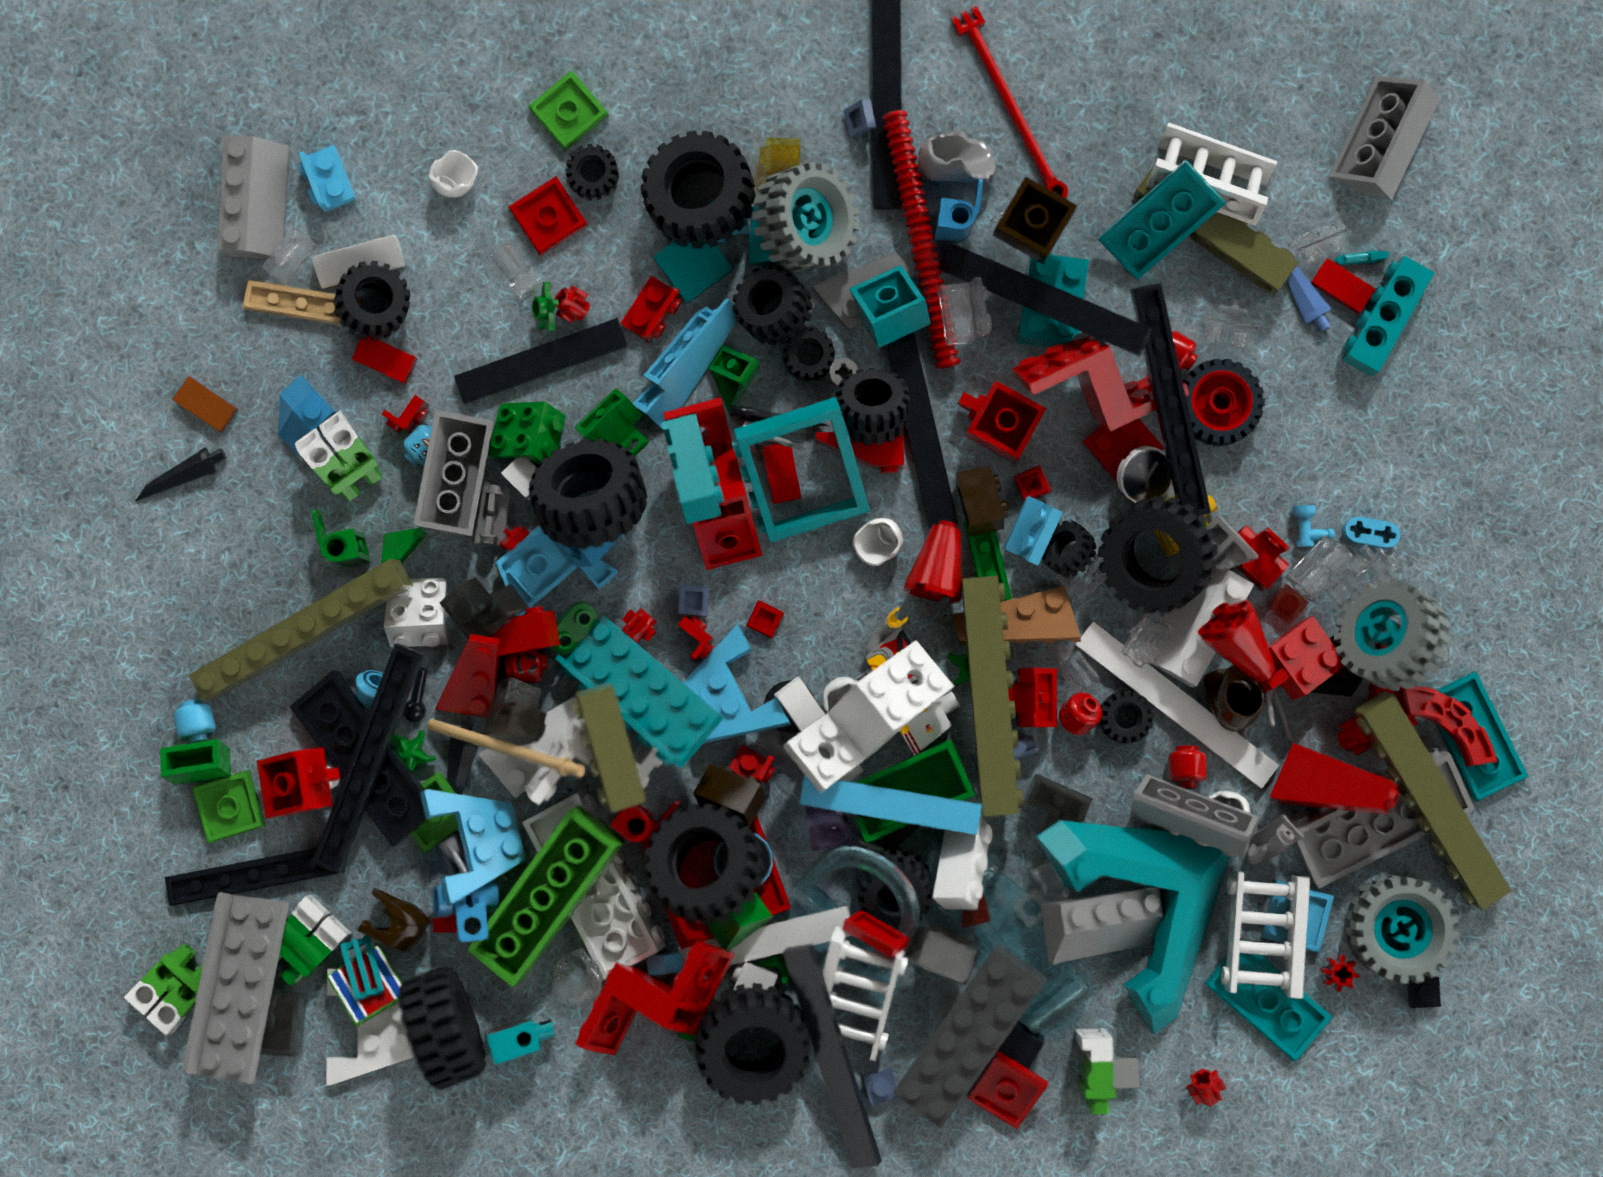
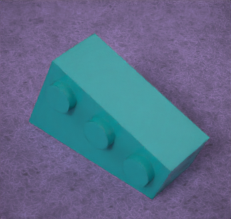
[661,413,724,524]

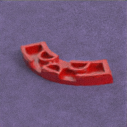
[1398,686,1497,767]

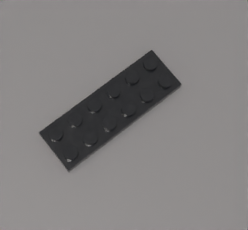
[290,670,430,847]

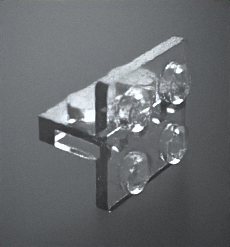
[938,277,992,347]

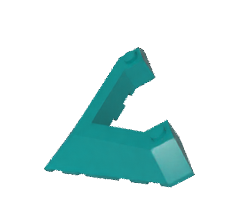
[1035,820,1230,1034]

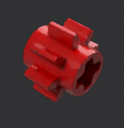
[555,285,590,323]
[621,607,657,644]
[1338,716,1373,755]
[1320,954,1360,992]
[1186,1068,1226,1107]

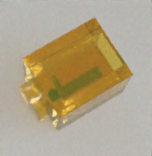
[759,137,801,174]

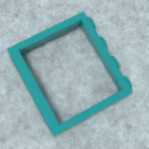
[732,397,871,543]

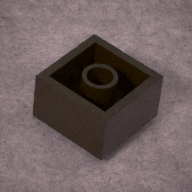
[993,176,1077,265]

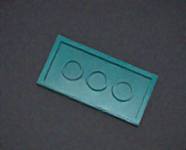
[1098,160,1226,280]
[1435,671,1529,802]
[1204,938,1333,1062]

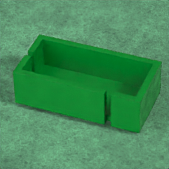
[855,739,976,843]

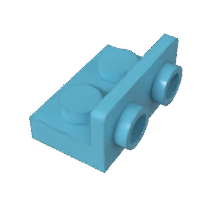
[297,145,357,212]
[1004,496,1063,565]

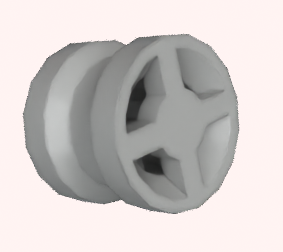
[829,358,858,388]

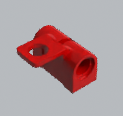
[1236,525,1289,591]
[1008,668,1057,727]
[610,798,681,842]

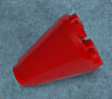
[1198,600,1276,682]

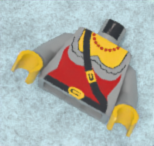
[856,607,919,686]

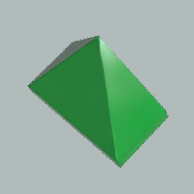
[381,528,428,564]

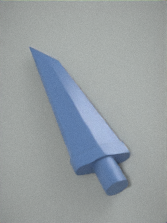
[1286,266,1332,332]

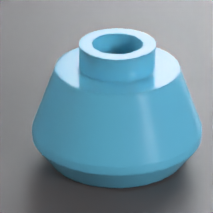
[355,670,383,708]

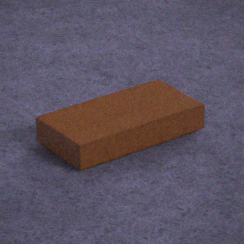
[172,376,239,433]

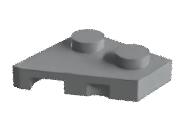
[1177,516,1259,575]

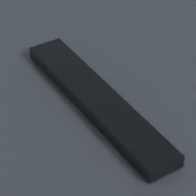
[454,318,628,404]
[165,848,345,906]

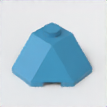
[278,375,337,456]

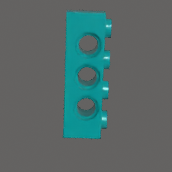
[1342,255,1435,377]

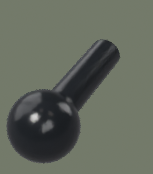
[403,667,428,722]

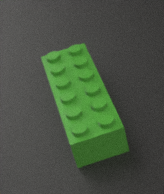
[467,805,626,987]

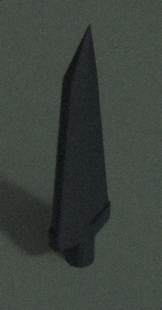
[730,405,830,427]
[135,447,227,501]
[447,722,478,795]

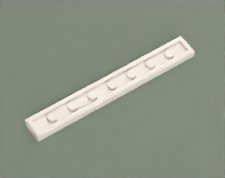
[1075,622,1279,789]

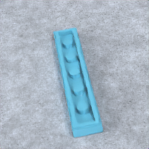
[800,775,982,835]

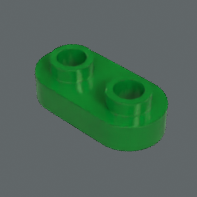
[550,601,597,654]

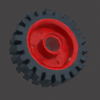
[1182,358,1265,446]

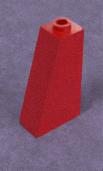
[1270,743,1399,814]

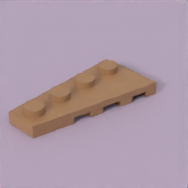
[952,586,1081,645]

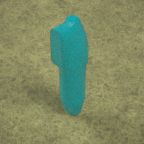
[1334,250,1390,266]

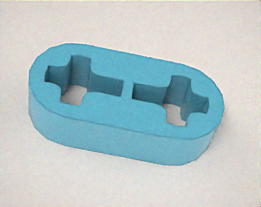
[1342,517,1400,549]

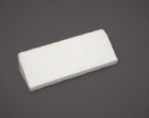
[311,235,406,289]

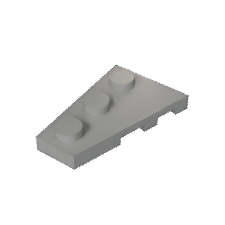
[812,253,915,332]

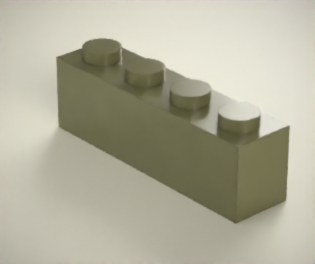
[572,683,646,813]

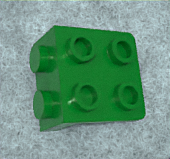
[488,401,566,466]

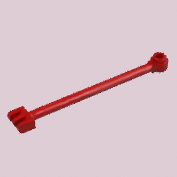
[950,6,1068,199]

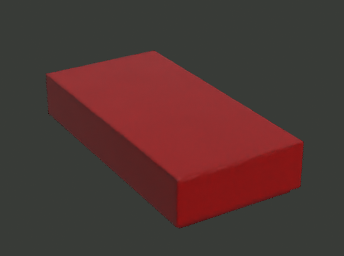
[1310,258,1376,314]
[351,336,417,384]
[762,444,802,504]
[842,910,910,958]

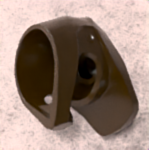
[1203,665,1264,732]
[357,888,430,952]

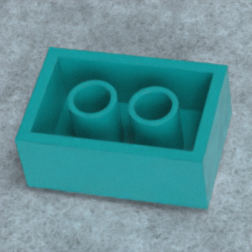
[1017,254,1089,348]

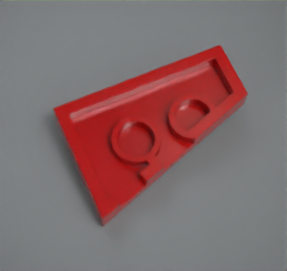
[435,634,500,719]

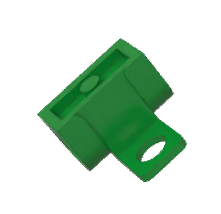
[574,388,649,457]
[311,509,371,567]

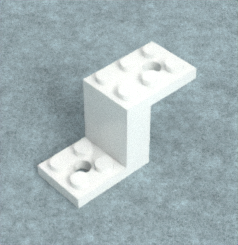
[783,640,954,793]
[524,717,663,805]

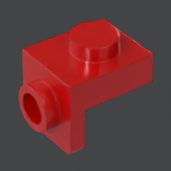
[381,395,429,434]
[678,616,714,661]

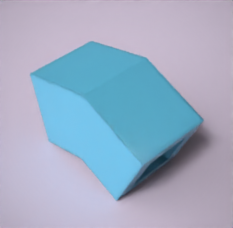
[647,952,683,975]

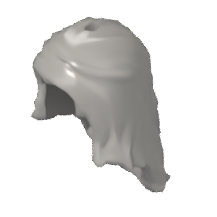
[918,127,997,184]

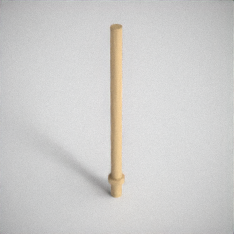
[427,719,585,778]

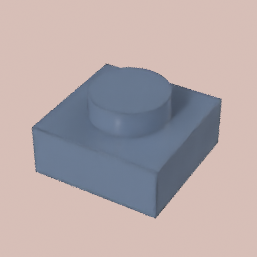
[844,99,876,137]
[678,585,710,617]
[863,1067,899,1105]

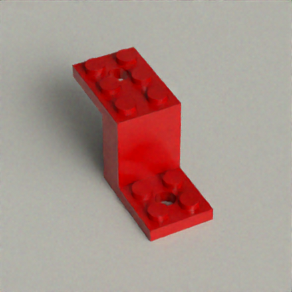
[1012,332,1189,431]
[663,397,762,571]
[575,940,735,1056]

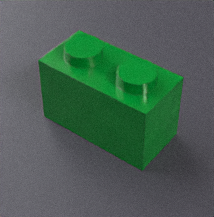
[160,739,231,785]

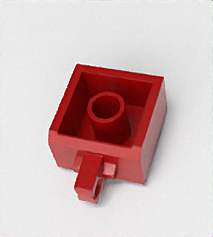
[957,381,1047,464]
[1259,615,1344,701]
[256,748,340,819]

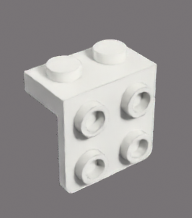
[384,578,449,647]

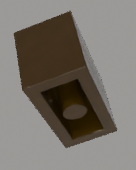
[956,465,1009,536]
[693,764,766,827]

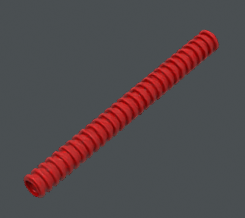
[882,110,961,369]

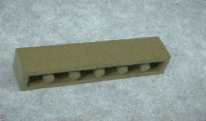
[1133,166,1299,297]

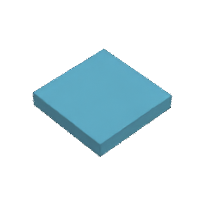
[1261,880,1334,953]

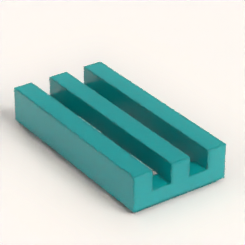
[339,935,385,1001]

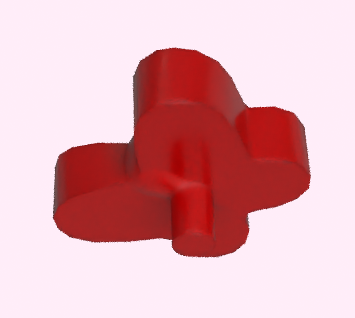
[498,526,530,551]

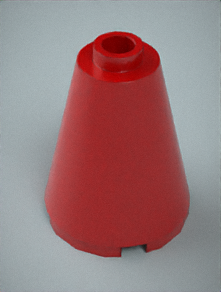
[903,520,962,604]

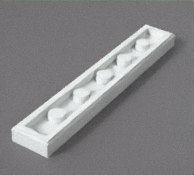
[678,905,853,966]

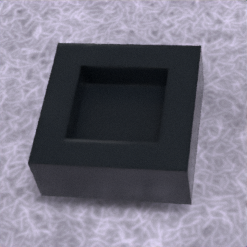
[1407,976,1441,1008]

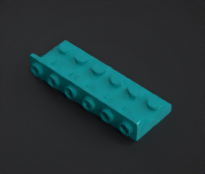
[555,615,724,769]

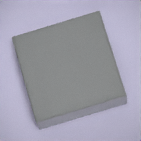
[1113,1056,1140,1089]

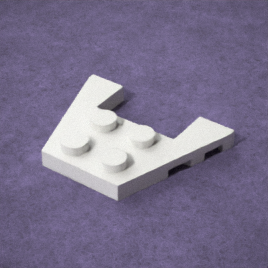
[326,968,414,1086]

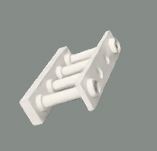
[1146,122,1277,226]
[1221,871,1310,998]
[808,926,908,1061]

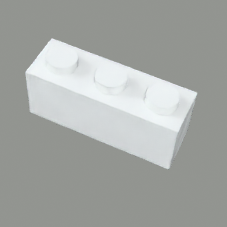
[933,816,992,910]

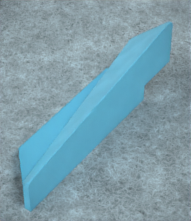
[633,298,737,430]

